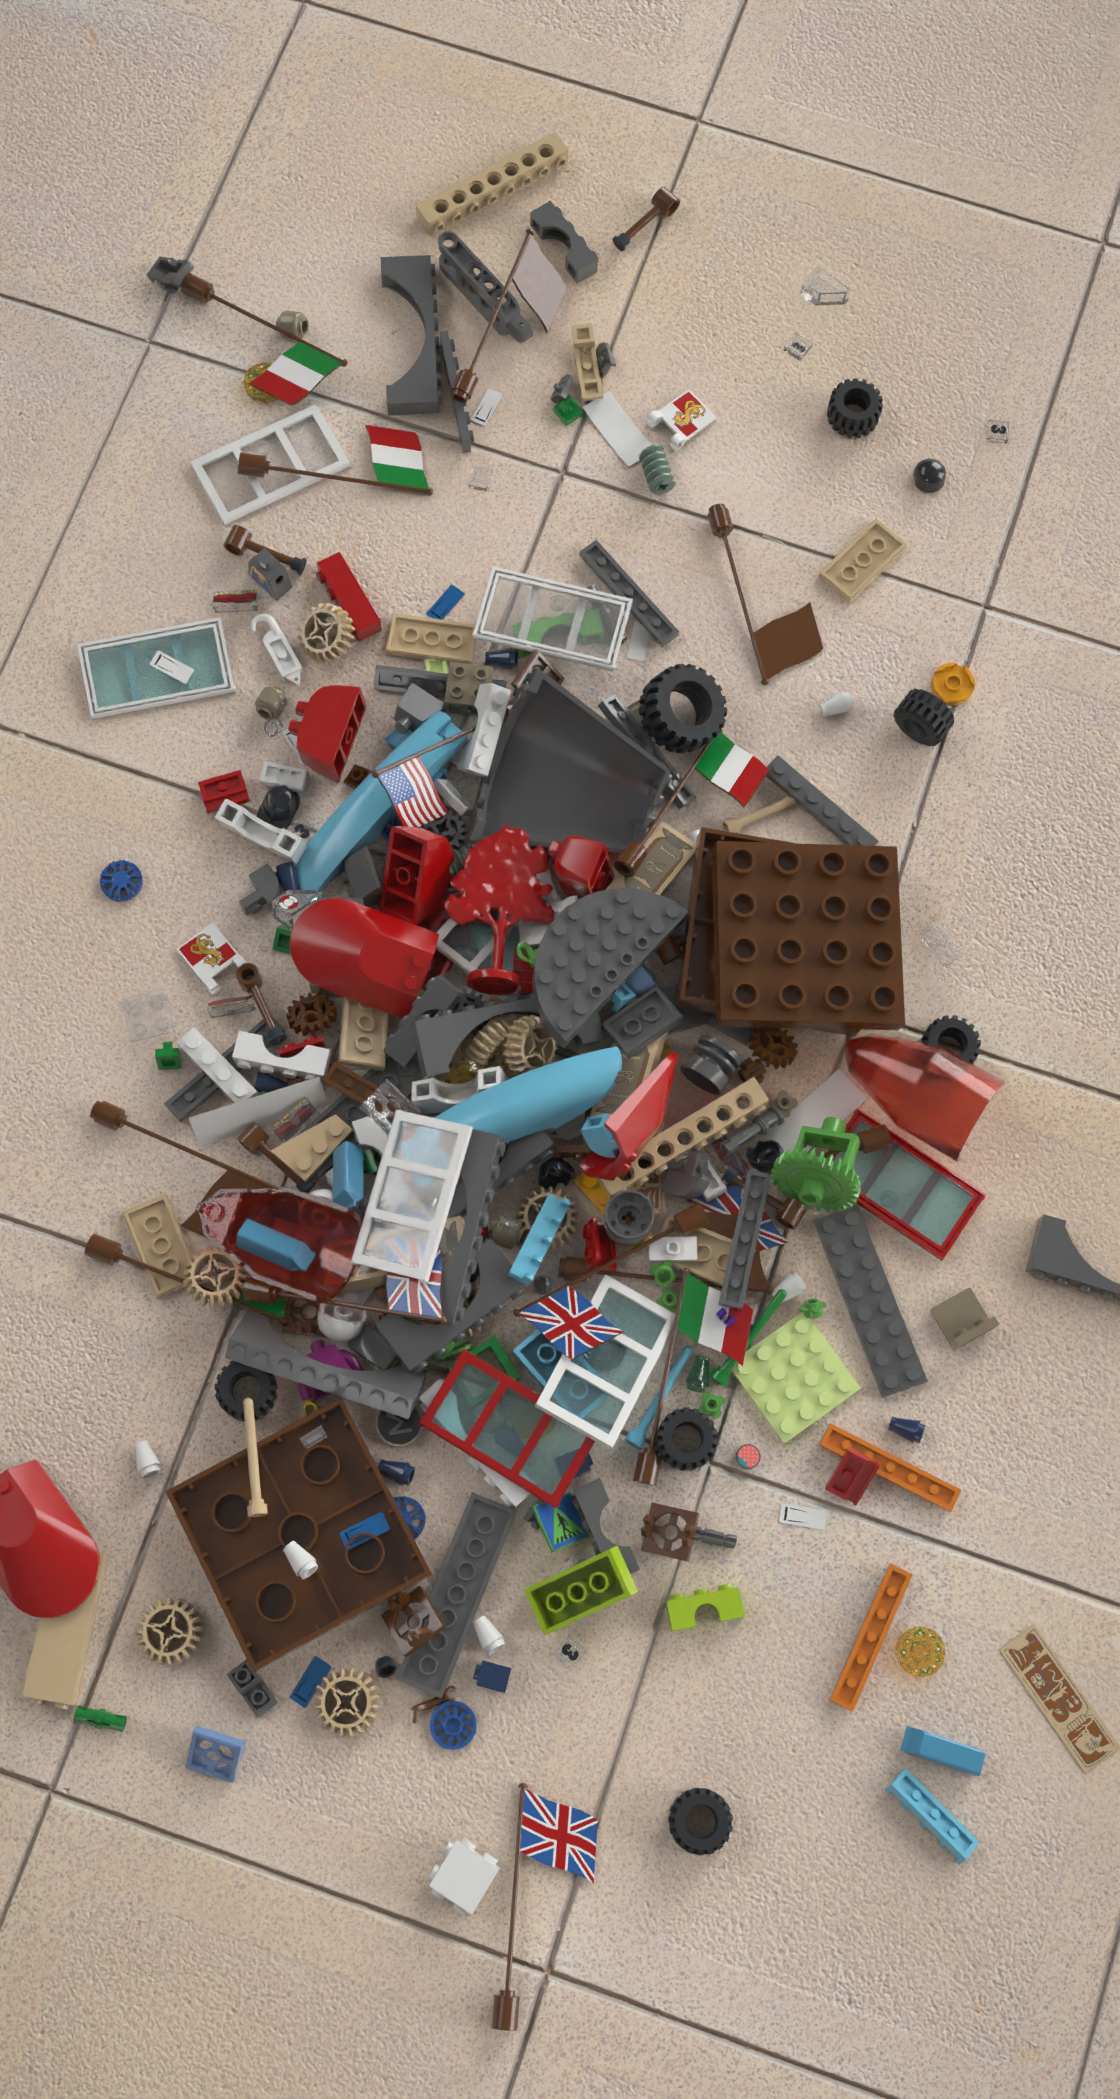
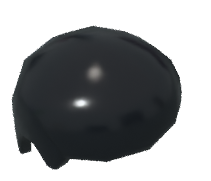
[914,458,946,493]
[746,1140,784,1173]
[538,1158,574,1190]

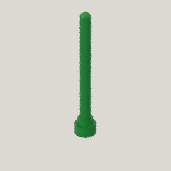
[709,1289,787,1387]

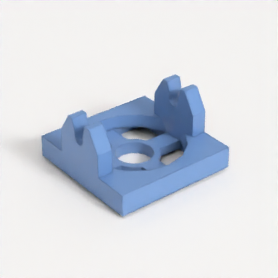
[186,1726,246,1783]

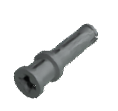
[720,1106,784,1156]

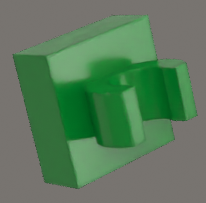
[553,396,583,426]
[155,1041,182,1070]
[363,1149,382,1175]

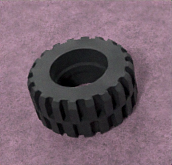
[639,664,727,753]

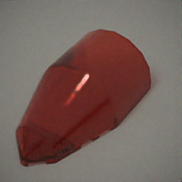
[844,1033,1006,1163]
[196,1187,362,1302]

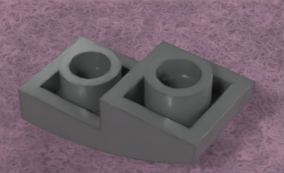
[227,1659,278,1718]

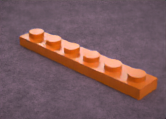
[819,1423,961,1512]
[829,1563,913,1712]

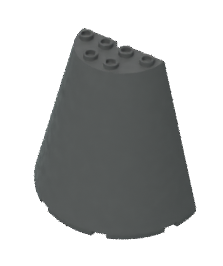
[469,668,672,853]

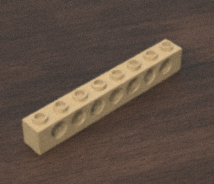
[416,132,568,236]
[596,1077,769,1199]

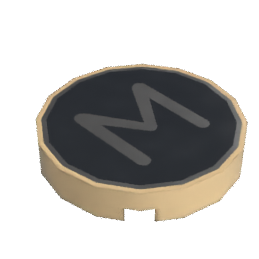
[375,1405,423,1447]

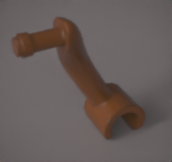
[411,1686,458,1724]

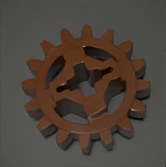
[286,992,337,1036]
[748,1027,798,1070]

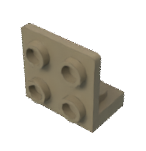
[444,662,494,717]
[930,1288,1000,1351]

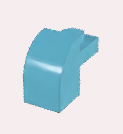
[581,1114,619,1158]

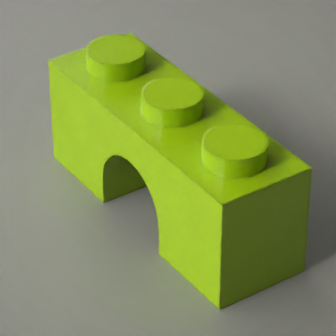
[665,1583,745,1632]

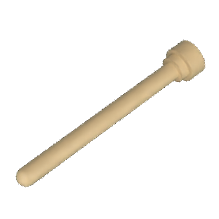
[722,786,821,833]
[243,1398,268,1517]

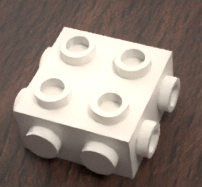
[428,1838,500,1916]

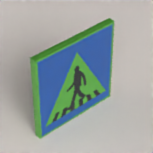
[532,1492,589,1553]

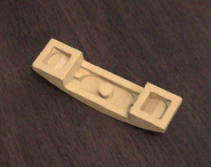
[571,323,603,401]

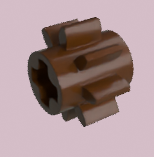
[738,1057,767,1084]

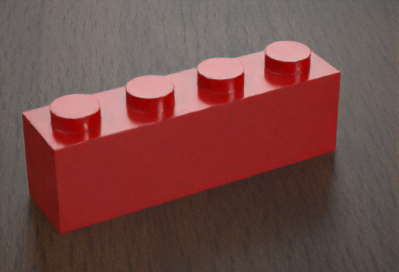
[316,552,382,642]

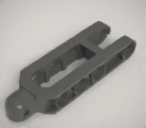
[438,231,533,343]

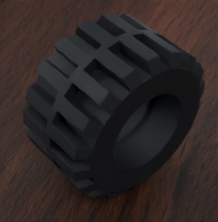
[827,378,883,438]
[893,689,955,747]
[919,1015,981,1078]
[214,1361,278,1421]
[656,1407,718,1471]
[668,1788,733,1855]

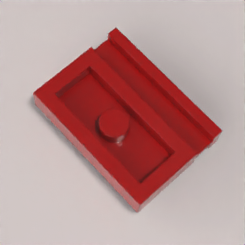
[198,770,250,814]
[825,1447,880,1506]

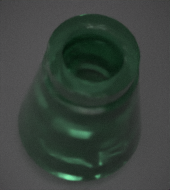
[686,1355,710,1393]

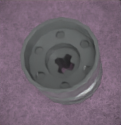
[680,1035,742,1095]
[603,1190,655,1247]

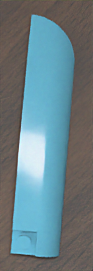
[297,711,467,901]
[401,1046,622,1188]

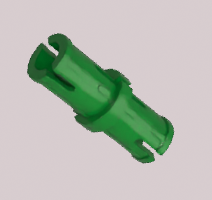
[74,1705,127,1732]

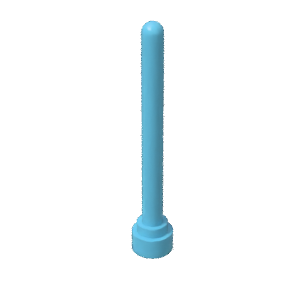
[624,1346,693,1450]

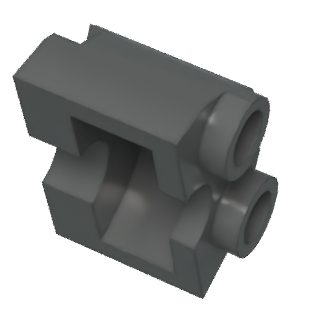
[146,257,194,293]

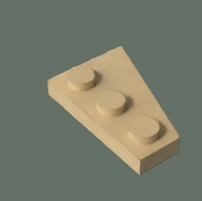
[271,1114,353,1183]

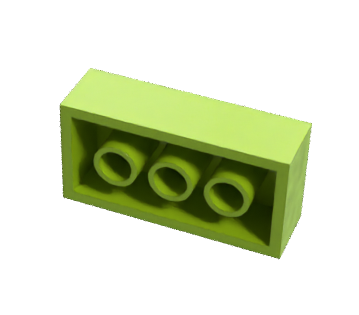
[524,1546,638,1636]

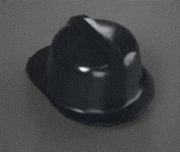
[256,785,300,829]

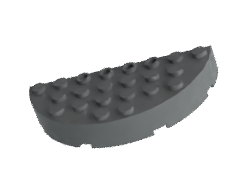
[532,888,688,1049]

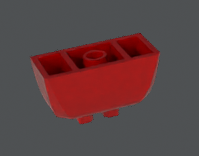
[288,685,367,783]
[380,826,455,925]
[548,835,615,900]

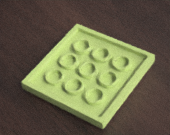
[731,1312,861,1445]

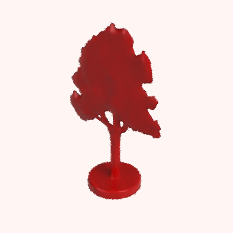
[445,824,555,996]

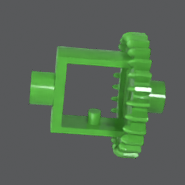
[771,1117,861,1212]

